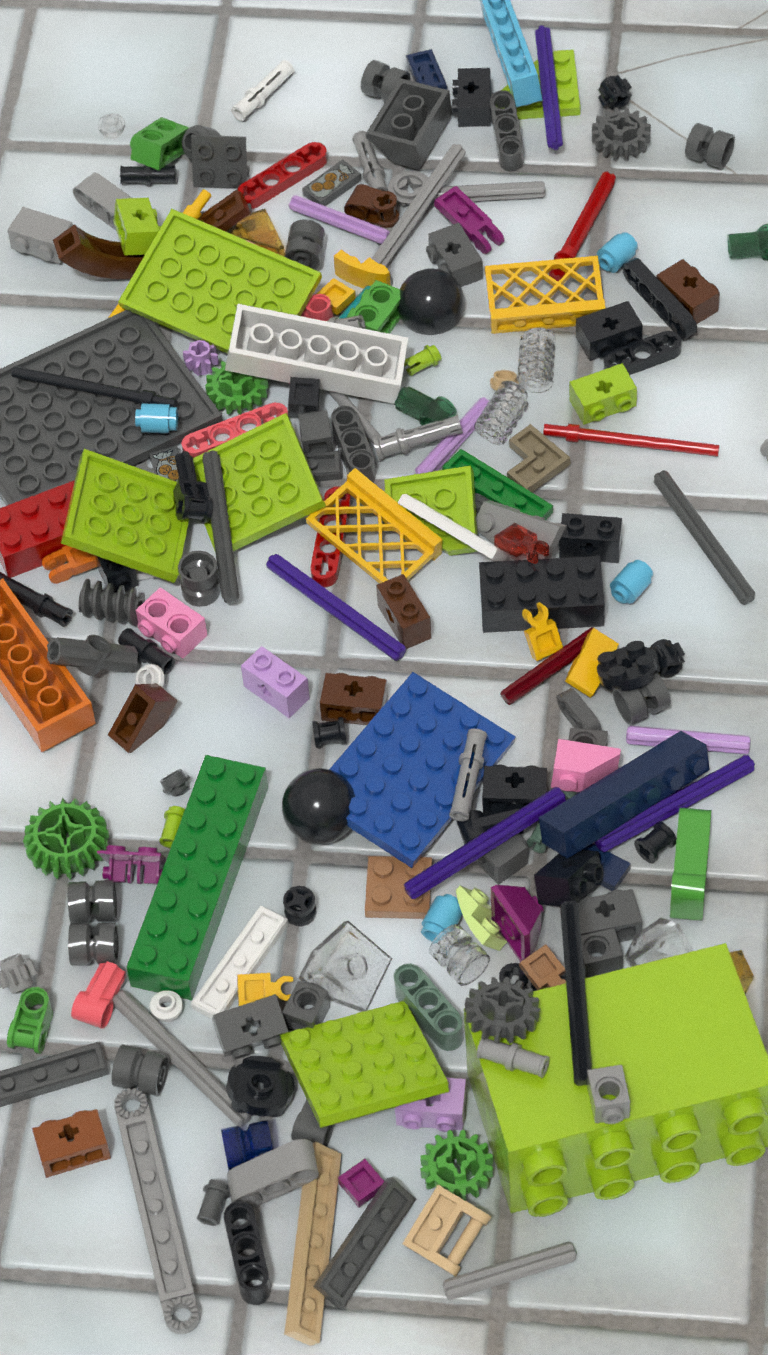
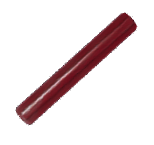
[500,627,594,705]

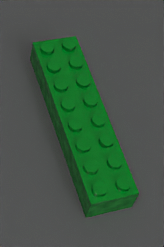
[126,755,268,1001]

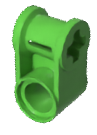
[7,987,53,1054]

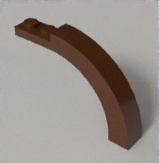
[53,189,251,279]

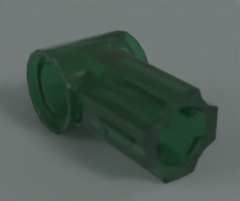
[727,224,768,261]
[395,386,457,426]

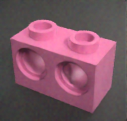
[136,587,208,658]

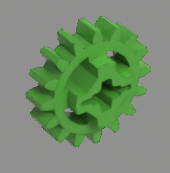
[205,361,268,415]
[420,1130,493,1201]

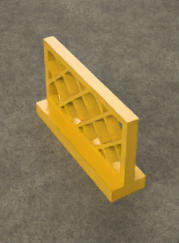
[485,256,605,334]
[306,468,442,584]

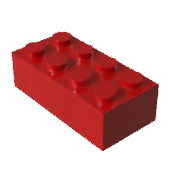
[0,480,75,578]

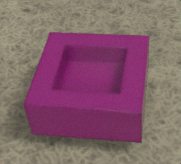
[338,1159,384,1207]

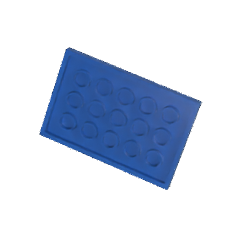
[329,672,516,868]

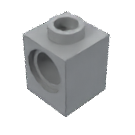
[587,1065,630,1124]

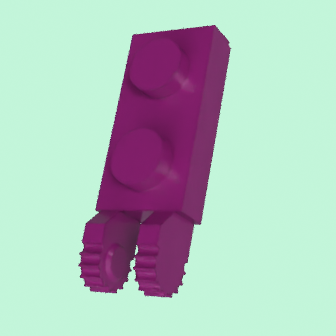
[434,186,505,254]

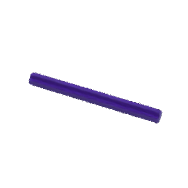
[535,25,563,151]
[266,554,407,661]
[595,755,755,852]
[404,787,566,899]

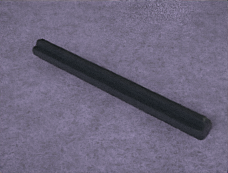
[560,901,592,1086]

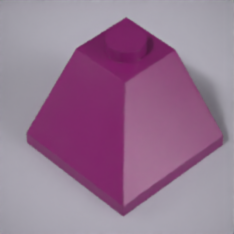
[491,885,544,962]

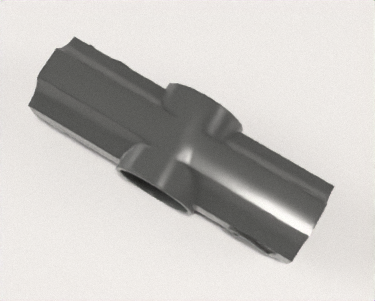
[47,635,138,676]

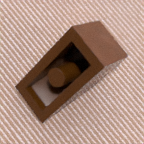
[108,683,178,753]

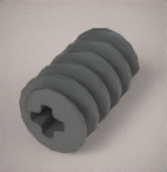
[78,579,145,626]

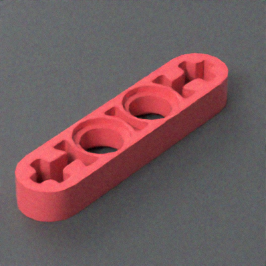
[182,402,288,458]

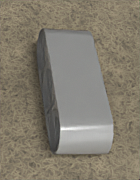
[73,173,132,230]
[227,1139,319,1208]

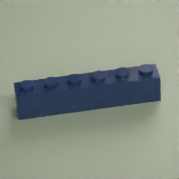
[539,731,710,859]

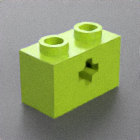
[113,198,161,255]
[569,363,637,425]

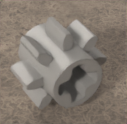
[0,953,37,993]

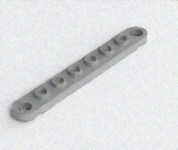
[114,1088,199,1334]

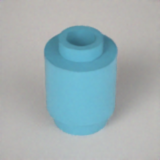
[597,232,638,273]
[135,403,178,433]
[610,560,653,604]
[421,894,463,944]

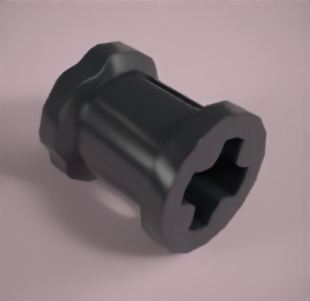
[312,717,347,748]
[634,821,677,863]

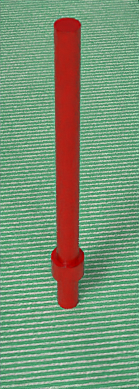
[543,424,720,457]

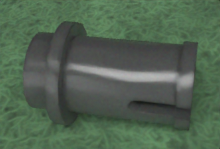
[197,1179,230,1226]

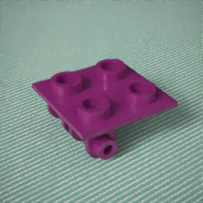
[97,845,166,885]

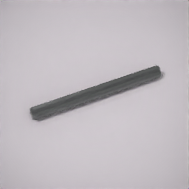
[202,450,239,603]
[654,470,755,605]

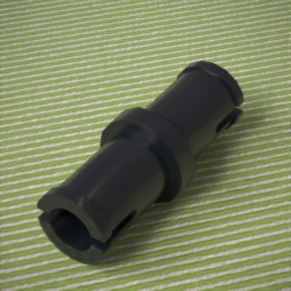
[120,165,176,186]
[118,628,175,674]

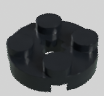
[597,641,660,691]
[226,1056,294,1117]

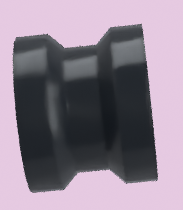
[283,886,317,926]

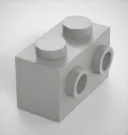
[8,207,73,264]

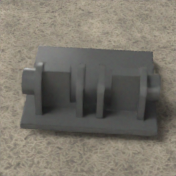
[191,135,250,189]

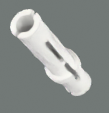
[231,60,294,121]

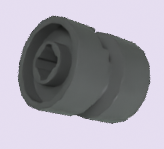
[361,60,411,101]
[685,123,735,169]
[284,219,325,270]
[178,550,220,607]
[613,672,671,725]
[67,880,117,923]
[68,922,119,966]
[111,1044,169,1096]

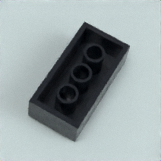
[479,556,605,633]

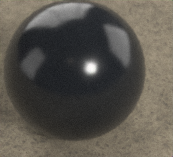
[397,268,465,335]
[282,768,355,844]

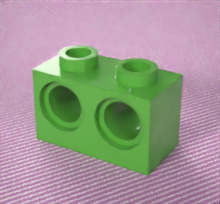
[130,117,190,170]
[347,280,401,334]

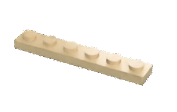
[284,1142,341,1346]

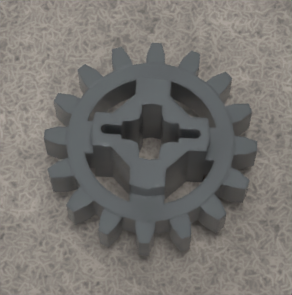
[592,107,651,159]
[464,977,540,1044]

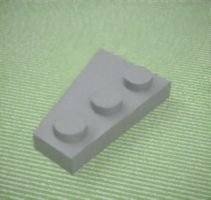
[476,500,567,560]

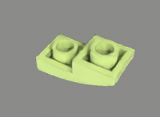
[456,885,507,951]

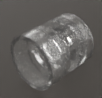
[429,924,490,986]

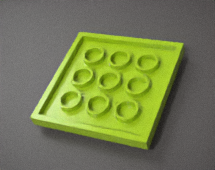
[192,413,326,551]
[61,449,189,583]
[280,1001,449,1128]

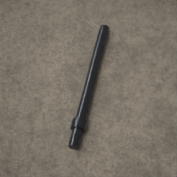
[12,366,178,407]

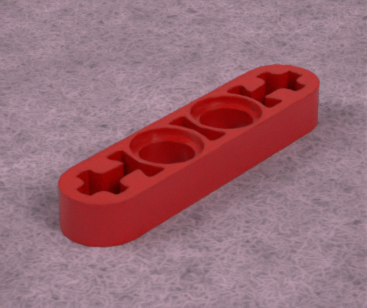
[238,142,327,209]
[310,486,351,588]

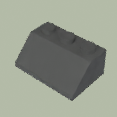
[366,78,452,170]

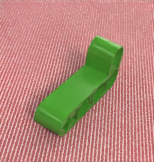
[670,808,712,921]

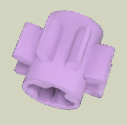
[183,340,219,376]

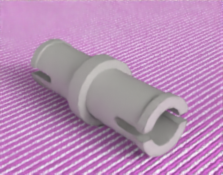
[477,1038,550,1078]

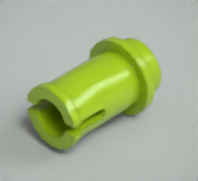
[404,345,441,376]
[159,806,185,848]

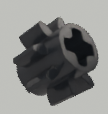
[598,75,632,110]
[650,639,685,678]

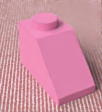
[551,739,621,792]

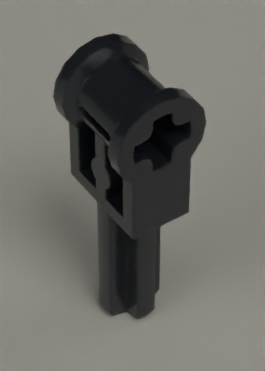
[173,451,213,523]

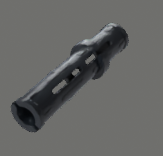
[0,572,73,627]

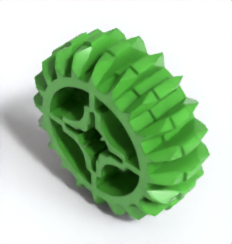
[23,797,110,880]

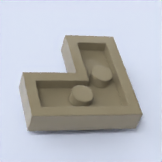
[507,424,570,492]

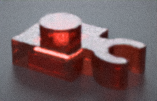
[494,523,549,564]

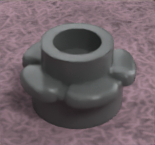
[160,769,190,796]

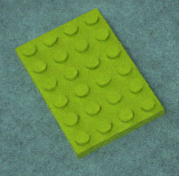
[118,209,322,354]

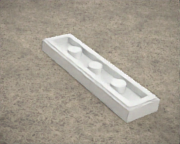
[397,494,508,561]
[191,905,288,1019]

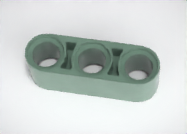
[394,963,464,1051]

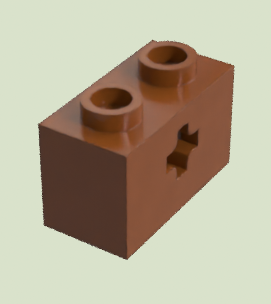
[32,1109,111,1178]

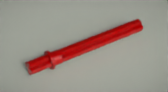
[549,171,616,281]

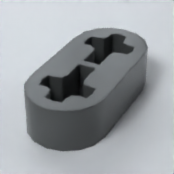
[556,688,602,731]

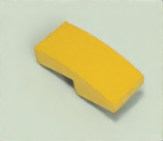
[334,250,391,289]
[565,628,619,698]

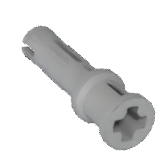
[372,415,463,461]

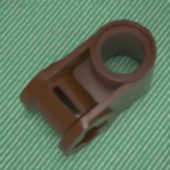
[344,184,400,228]

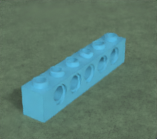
[480,0,542,107]

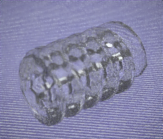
[517,328,556,393]
[474,381,529,445]

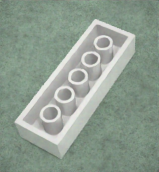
[225,304,408,404]

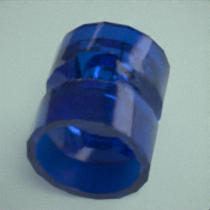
[221,1120,273,1171]

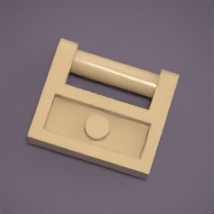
[402,1185,491,1277]

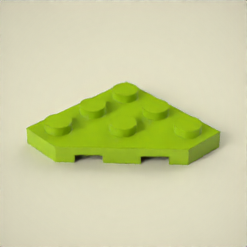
[500,49,580,120]
[384,466,478,556]

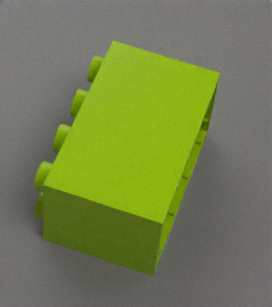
[464,943,768,1217]

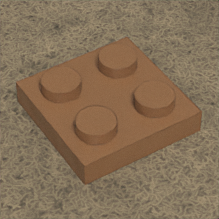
[365,856,432,919]

